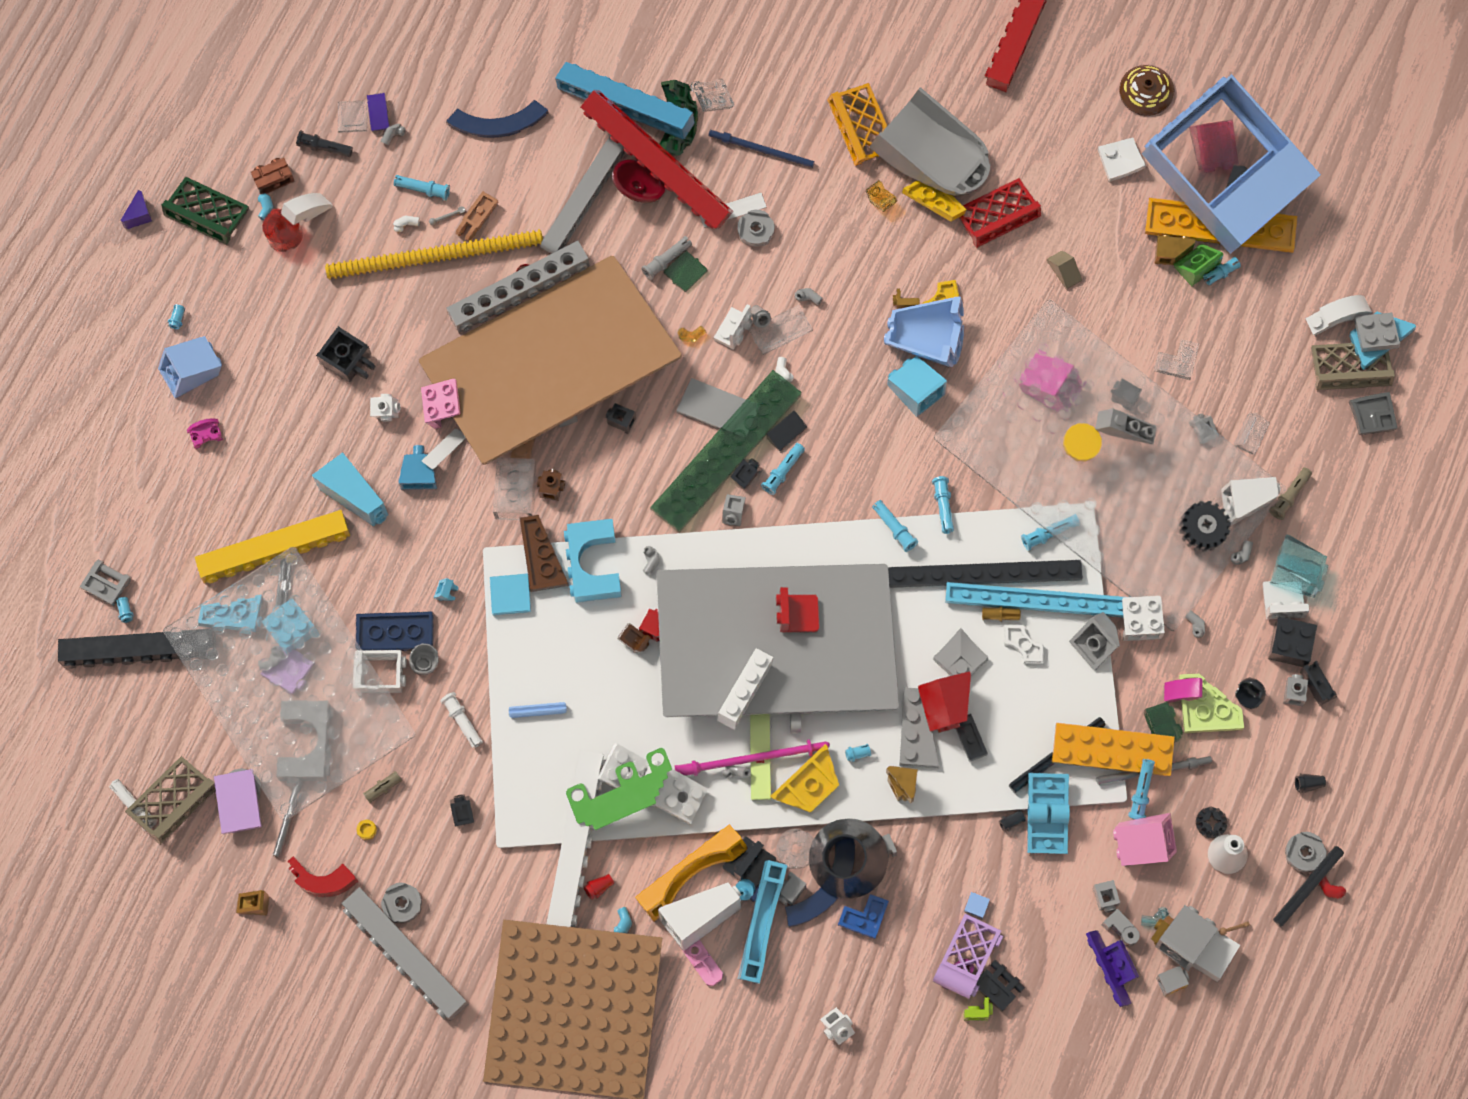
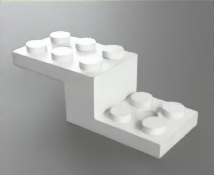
[598,744,708,824]

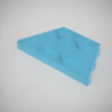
[1349,312,1416,370]

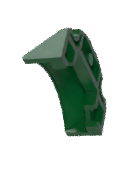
[659,80,698,156]

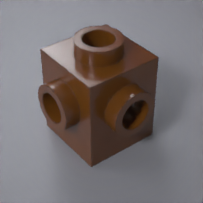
[537,469,566,501]

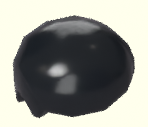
[1235,677,1266,709]

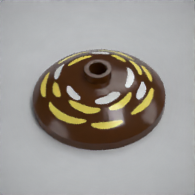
[1119,65,1174,116]

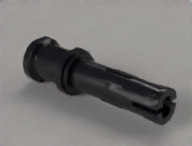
[296,130,353,157]

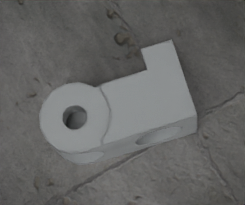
[1101,909,1140,946]

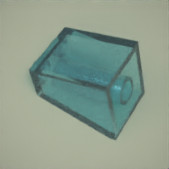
[1270,534,1328,598]

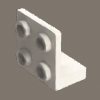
[714,304,753,350]
[1262,580,1309,620]
[1122,596,1165,641]

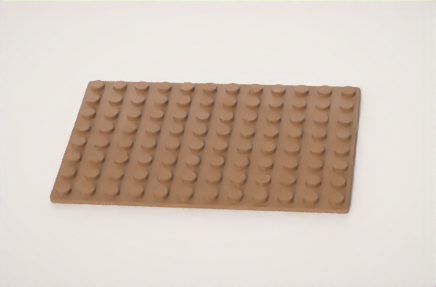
[419,256,682,465]

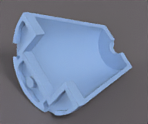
[884,297,964,367]

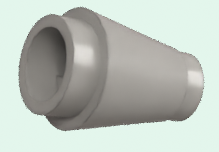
[751,305,771,328]

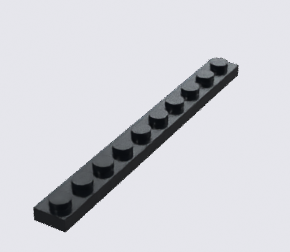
[888,560,1083,588]

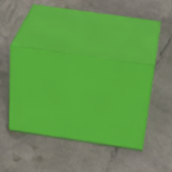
[1174,244,1224,287]

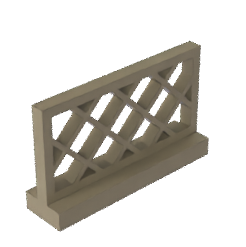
[1311,343,1395,390]
[125,756,216,845]

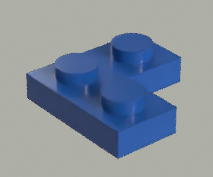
[838,894,889,939]

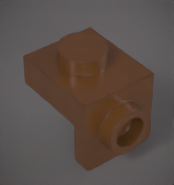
[617,623,651,653]

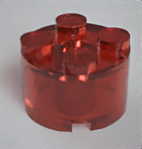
[262,208,303,252]

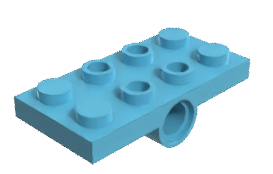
[1027,773,1070,854]

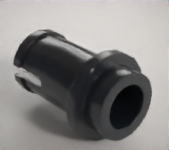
[999,810,1026,831]

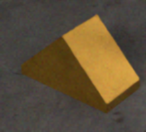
[886,766,918,803]
[236,890,270,916]

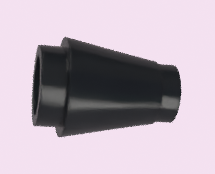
[1295,773,1326,793]

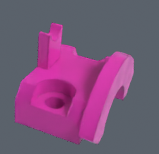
[186,418,223,449]

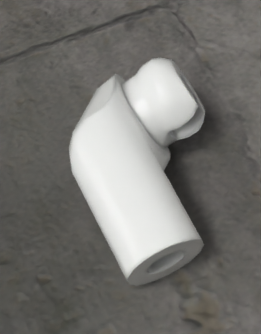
[393,216,420,232]
[775,357,794,383]

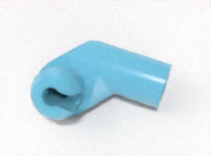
[614,907,632,933]

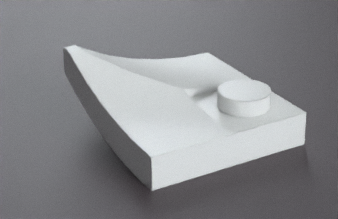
[1098,138,1146,182]

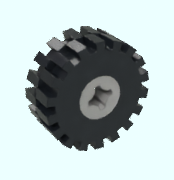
[1179,501,1231,552]

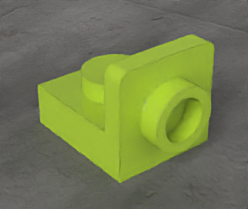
[963,997,993,1021]

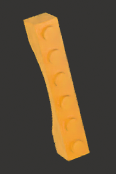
[635,824,748,922]

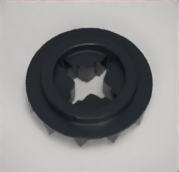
[1196,806,1228,838]

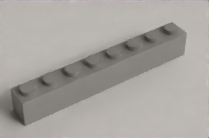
[342,887,468,1021]

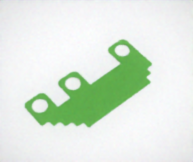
[566,748,672,830]

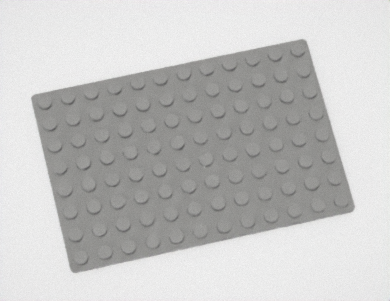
[657,564,899,717]

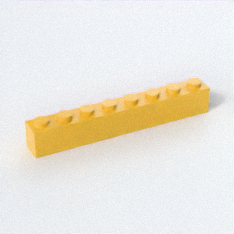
[195,510,350,583]

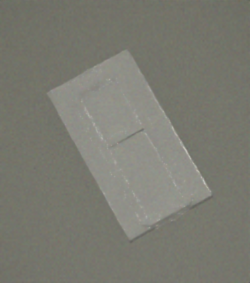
[749,305,813,355]

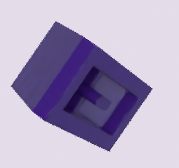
[120,190,152,229]

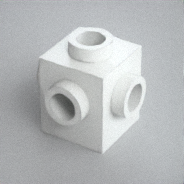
[370,394,401,422]
[820,1008,855,1045]

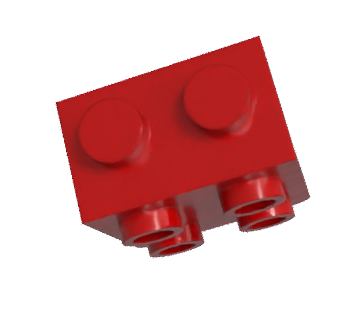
[776,587,819,632]

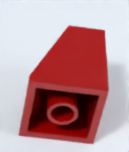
[918,671,971,733]

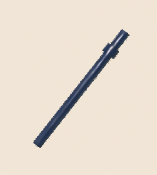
[708,129,815,168]

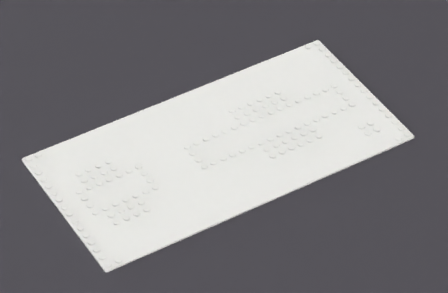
[483,503,1127,848]

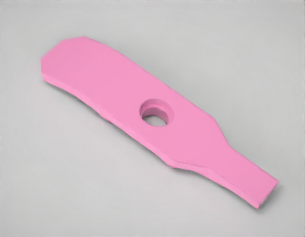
[679,940,723,986]

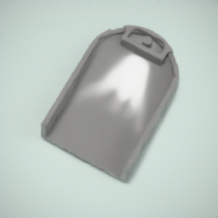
[870,87,990,195]

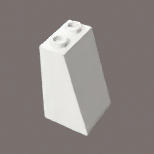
[658,883,741,951]

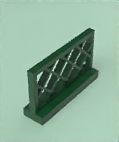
[161,176,249,245]

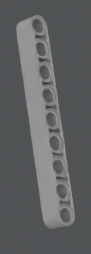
[541,123,640,254]

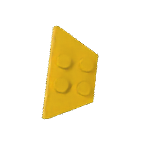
[770,744,839,813]

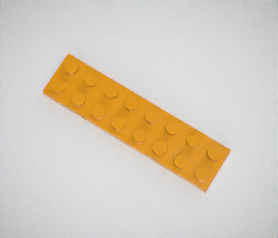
[1145,198,1298,253]

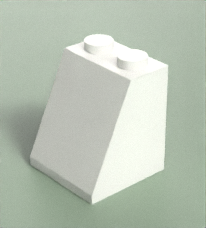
[1221,477,1280,526]

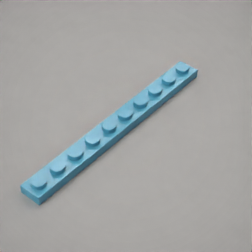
[945,582,1124,618]

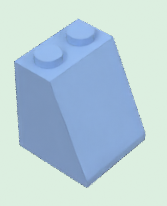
[158,336,222,398]

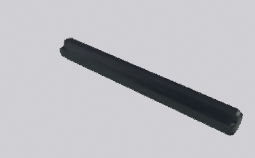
[1273,846,1344,927]

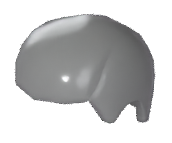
[409,643,439,675]

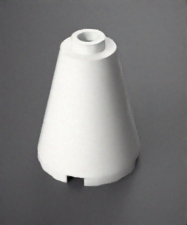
[1207,834,1248,874]

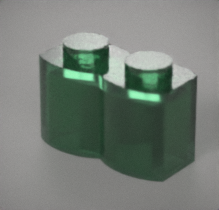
[1143,702,1183,743]

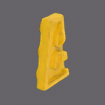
[902,180,966,222]

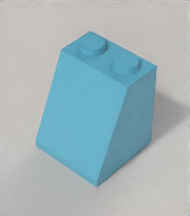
[887,356,947,417]

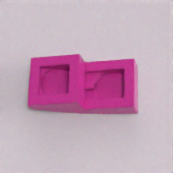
[1164,678,1203,703]

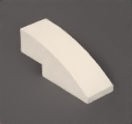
[281,193,333,225]

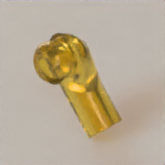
[678,325,706,342]

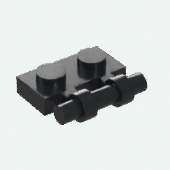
[976,960,1025,1012]

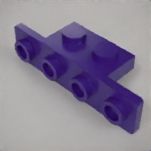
[1086,930,1139,1007]

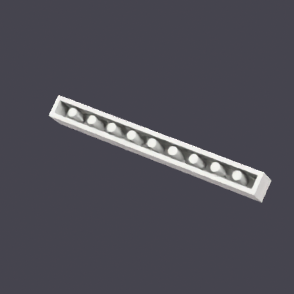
[547,750,606,927]

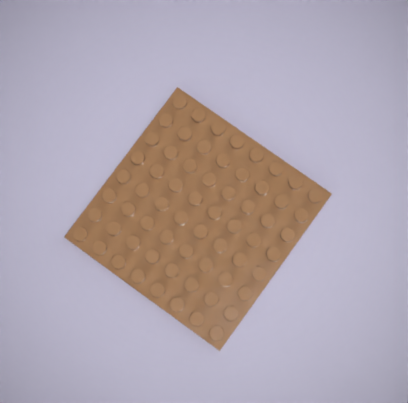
[483,919,663,1099]

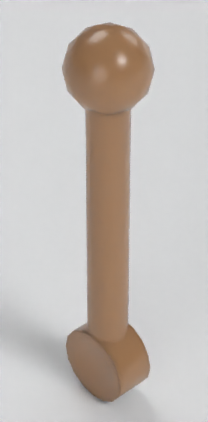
[1219,921,1250,935]

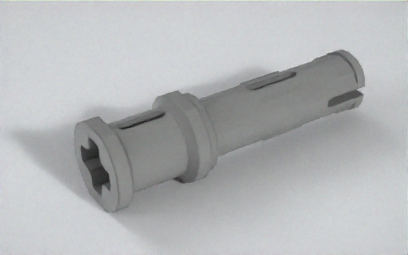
[641,236,692,280]

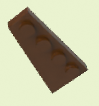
[520,515,569,592]

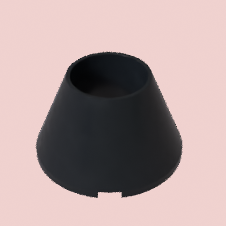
[809,818,888,899]

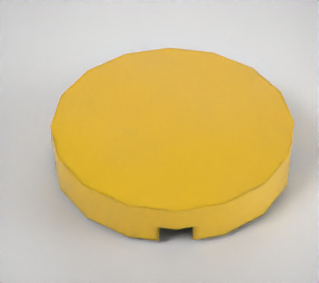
[1063,423,1102,462]

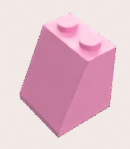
[1113,813,1177,866]

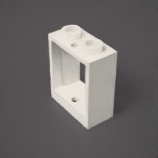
[353,650,407,693]

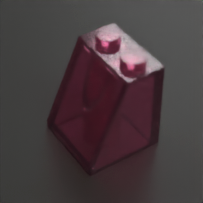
[1189,120,1239,173]

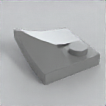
[933,628,988,676]

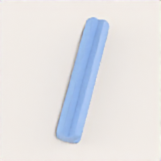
[509,702,567,718]

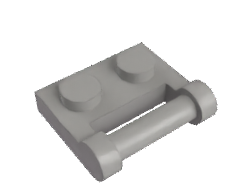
[80,559,132,606]

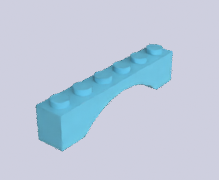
[737,860,787,984]

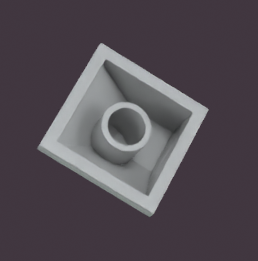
[1069,612,1120,670]

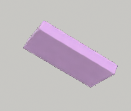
[214,769,262,835]

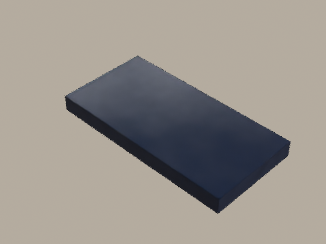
[355,611,434,651]

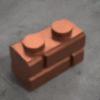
[250,157,295,194]

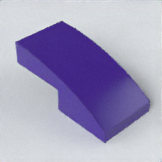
[367,93,390,131]

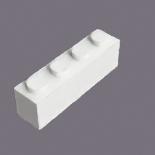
[717,648,773,730]

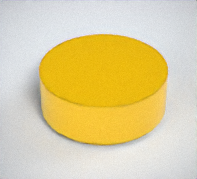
[356,819,377,840]

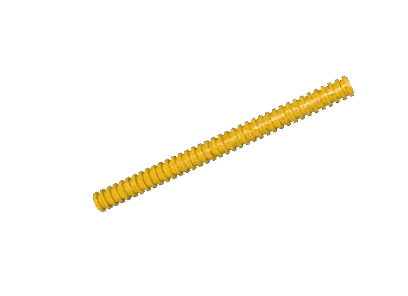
[325,229,543,280]

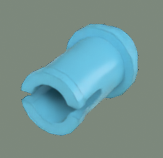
[168,304,185,330]
[116,597,134,623]
[845,744,871,762]

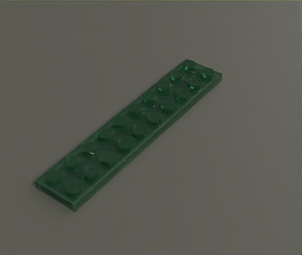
[650,370,802,533]

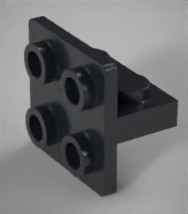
[723,836,777,889]

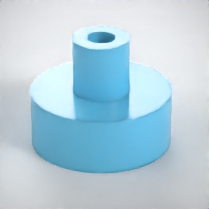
[735,879,755,900]

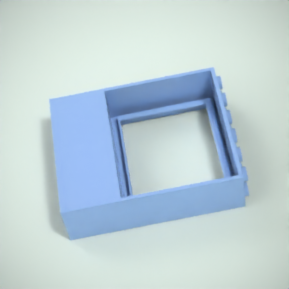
[1142,74,1321,254]

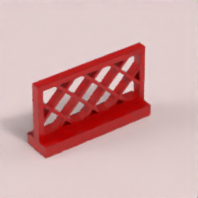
[959,178,1041,248]

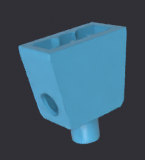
[399,445,437,490]

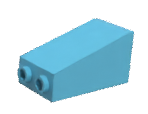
[312,452,388,526]

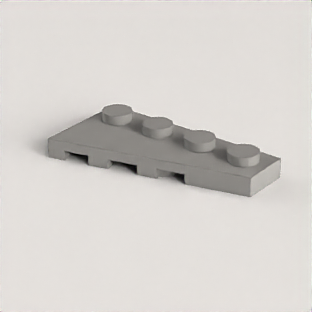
[899,687,939,768]

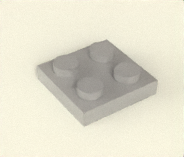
[1354,313,1400,352]

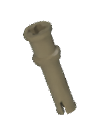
[1269,467,1312,520]

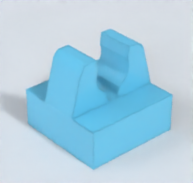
[434,578,459,601]

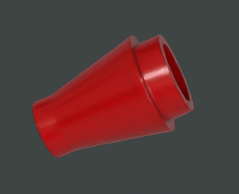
[584,874,614,900]

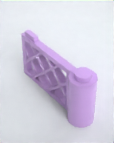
[932,914,1003,999]

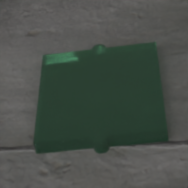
[663,250,708,292]

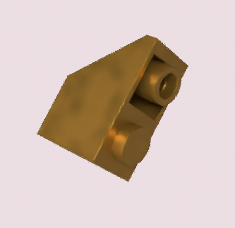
[1155,235,1195,265]

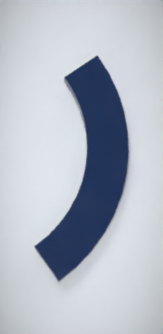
[446,100,549,138]
[785,839,855,928]

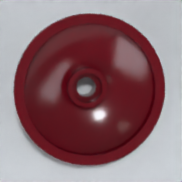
[612,159,666,203]

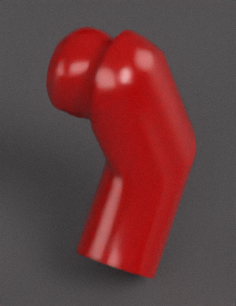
[1319,876,1346,899]

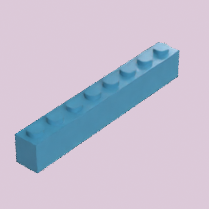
[555,62,694,140]

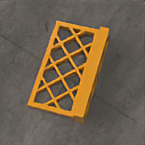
[827,83,887,166]

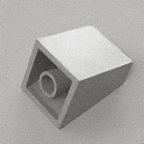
[1155,905,1218,971]

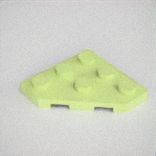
[1179,674,1244,733]

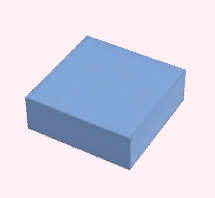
[964,892,990,919]

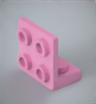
[421,379,460,429]

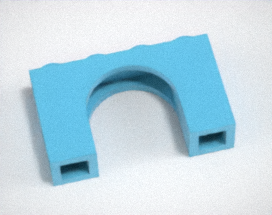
[564,519,622,603]

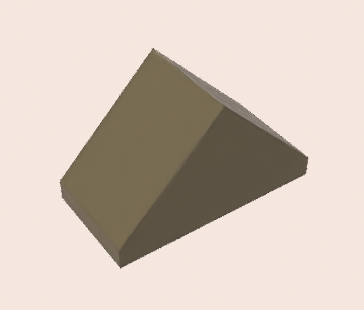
[1046,250,1082,290]

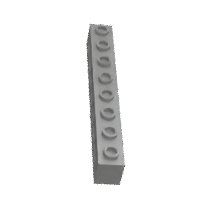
[446,241,590,333]

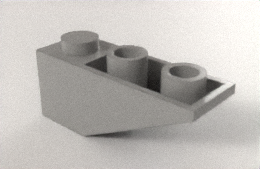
[1095,408,1157,444]

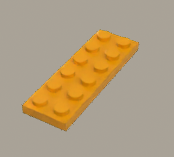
[1052,723,1174,777]

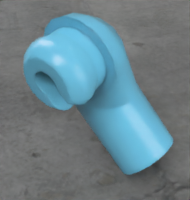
[258,193,274,221]

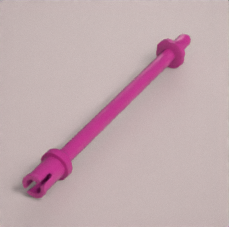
[674,739,830,776]

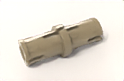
[363,771,402,803]

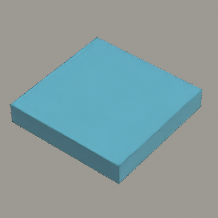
[490,573,531,615]

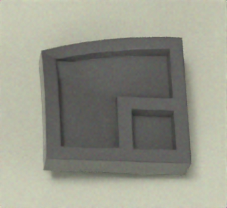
[1349,392,1397,435]

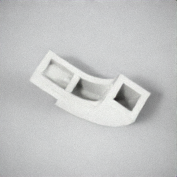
[1305,295,1372,336]

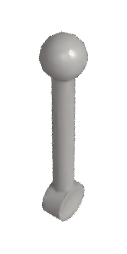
[429,206,465,225]

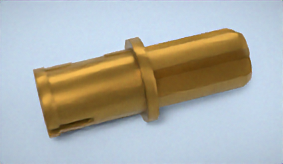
[982,606,1021,622]

